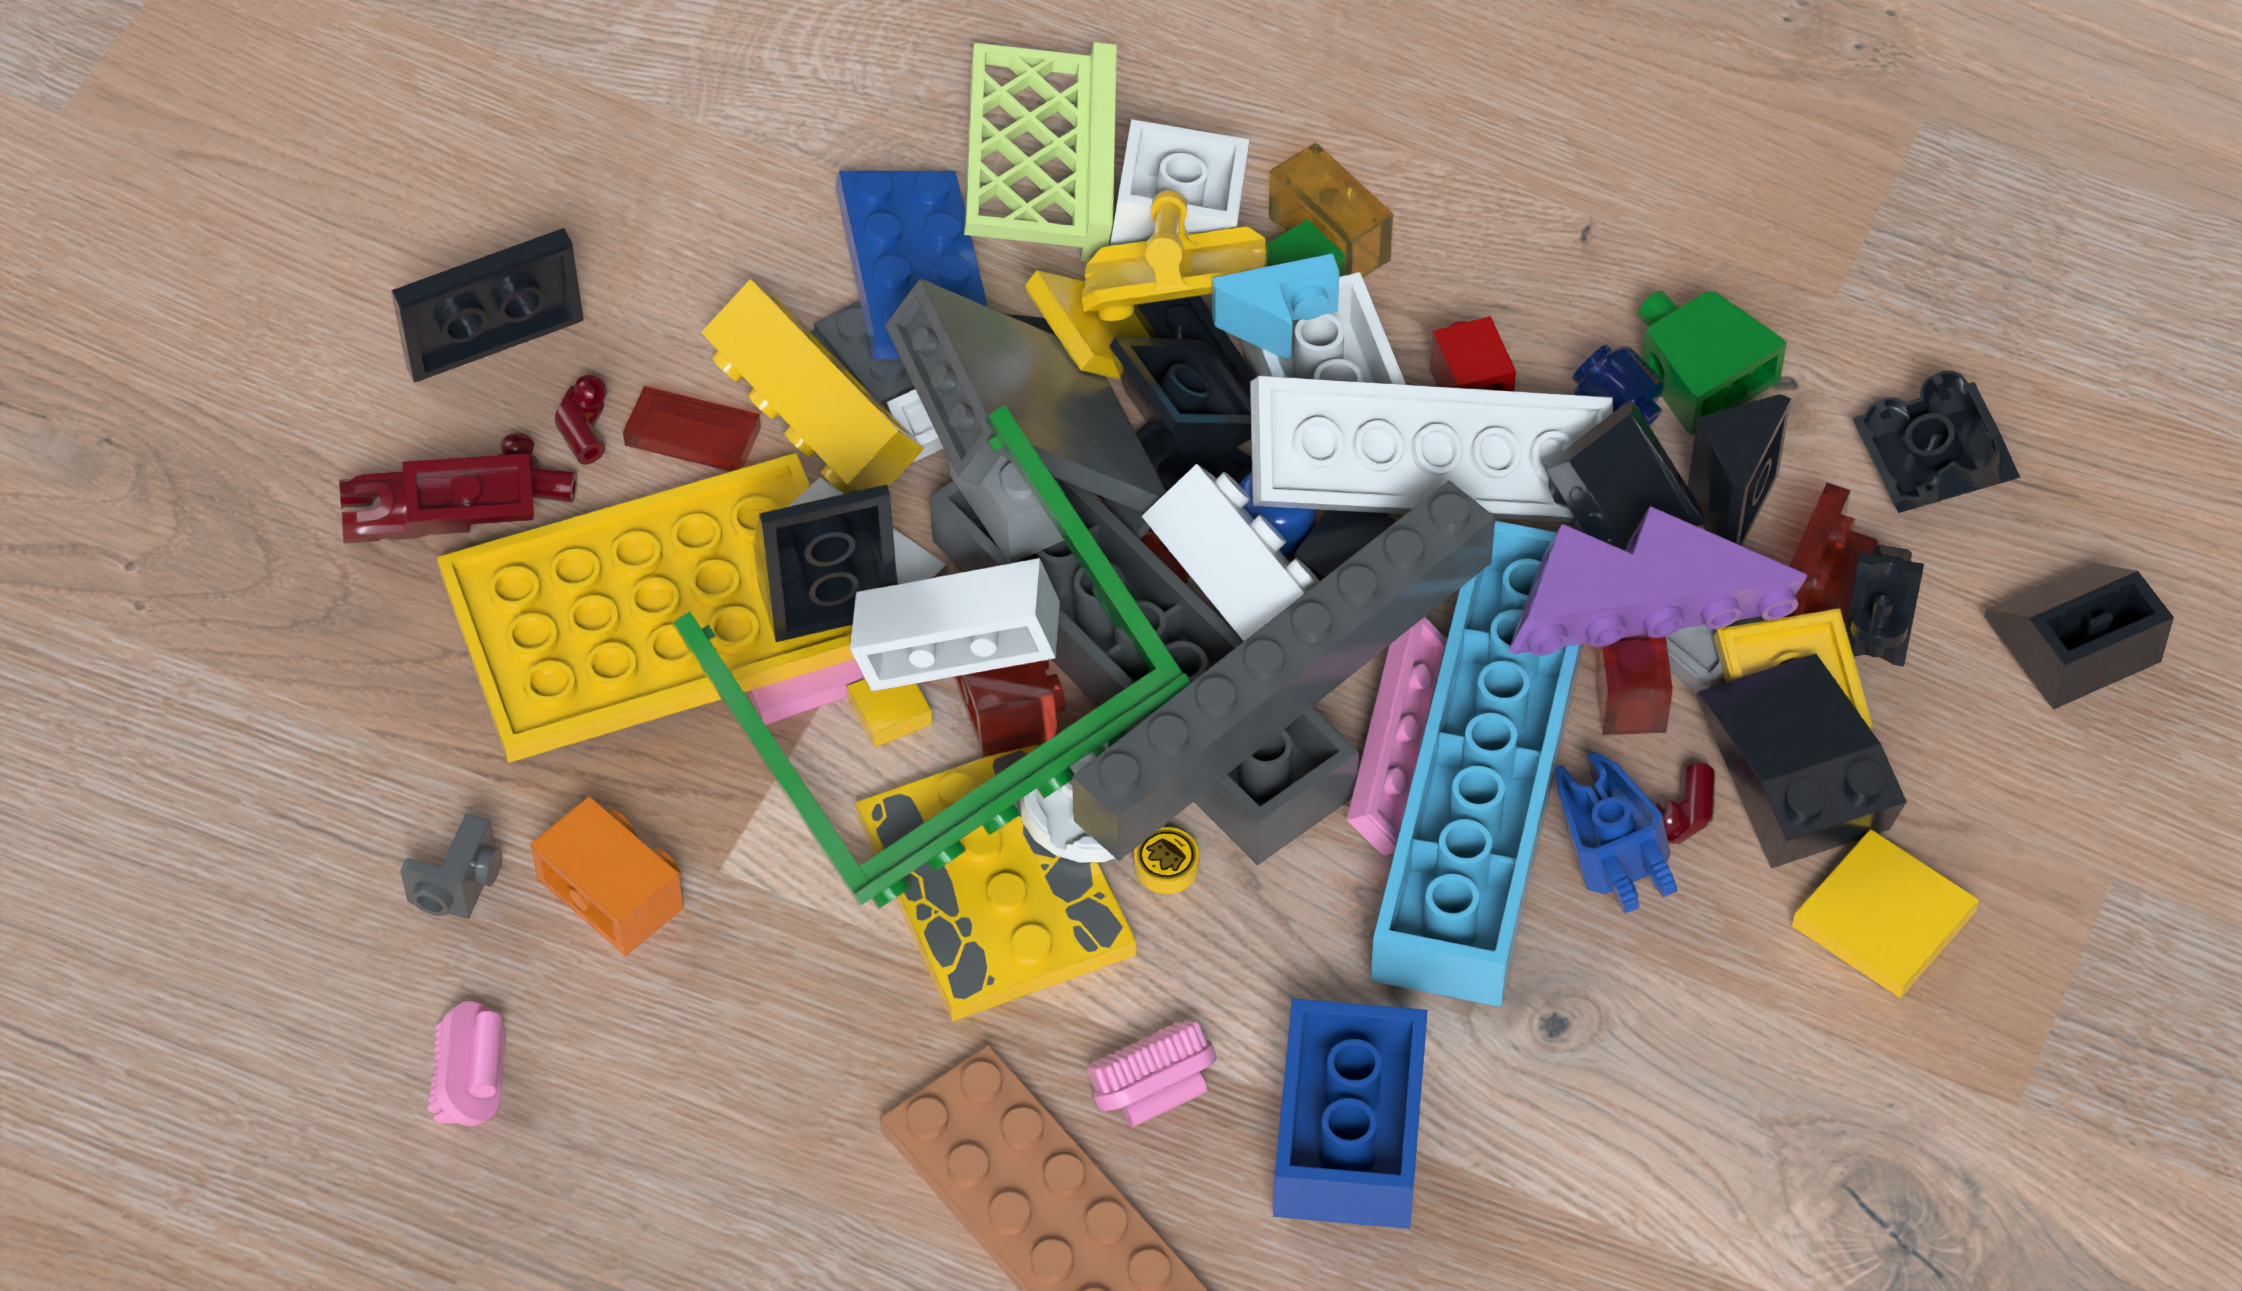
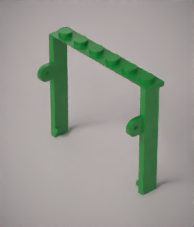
[672,405,1192,909]

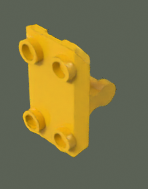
[1081,190,1268,321]

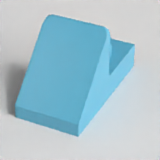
[1212,254,1339,359]

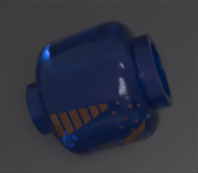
[1572,344,1664,426]

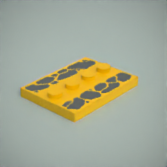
[855,739,1137,1022]

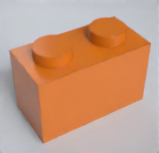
[530,796,684,956]

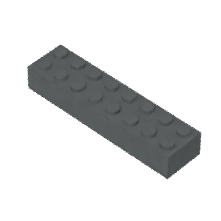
[930,477,1359,865]

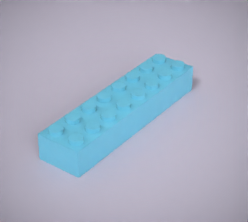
[1370,521,1584,1007]

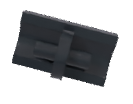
[1846,544,1924,667]

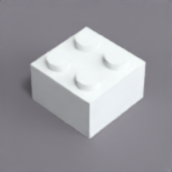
[1110,119,1249,246]

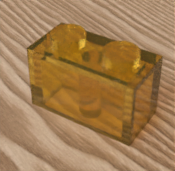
[1268,142,1394,278]

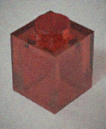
[1596,636,1673,735]

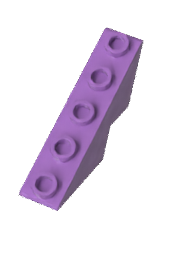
[1508,506,1807,656]

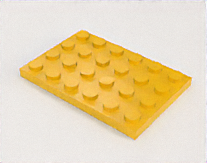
[436,453,855,763]

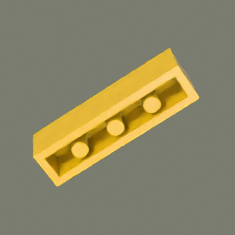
[701,279,925,494]

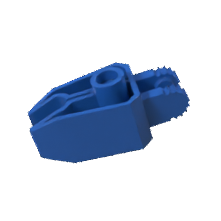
[1556,752,1678,914]

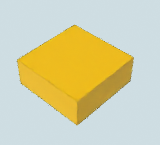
[846,679,932,748]

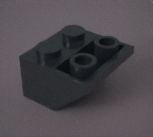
[1984,563,2174,710]

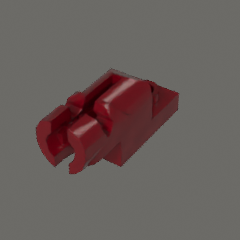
[339,453,534,544]

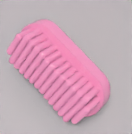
[427,1001,506,1126]
[1087,1019,1218,1128]

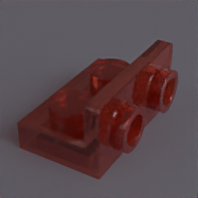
[1783,482,1878,625]

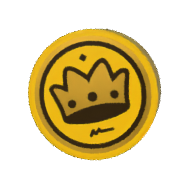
[1134,827,1200,894]

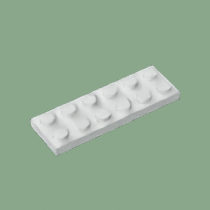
[1250,376,1613,523]

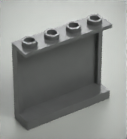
[885,279,1166,540]

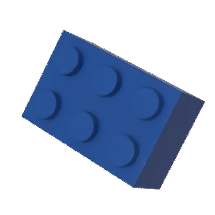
[1273,998,1428,1229]

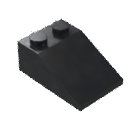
[754,484,897,642]
[1696,654,1907,869]

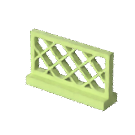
[964,42,1117,262]

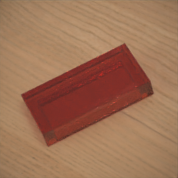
[623,386,761,472]

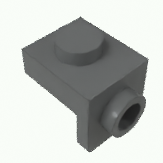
[400,814,502,919]

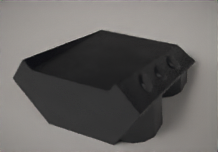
[1852,370,2021,513]
[1543,402,1706,551]

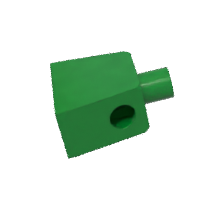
[1638,291,1787,436]

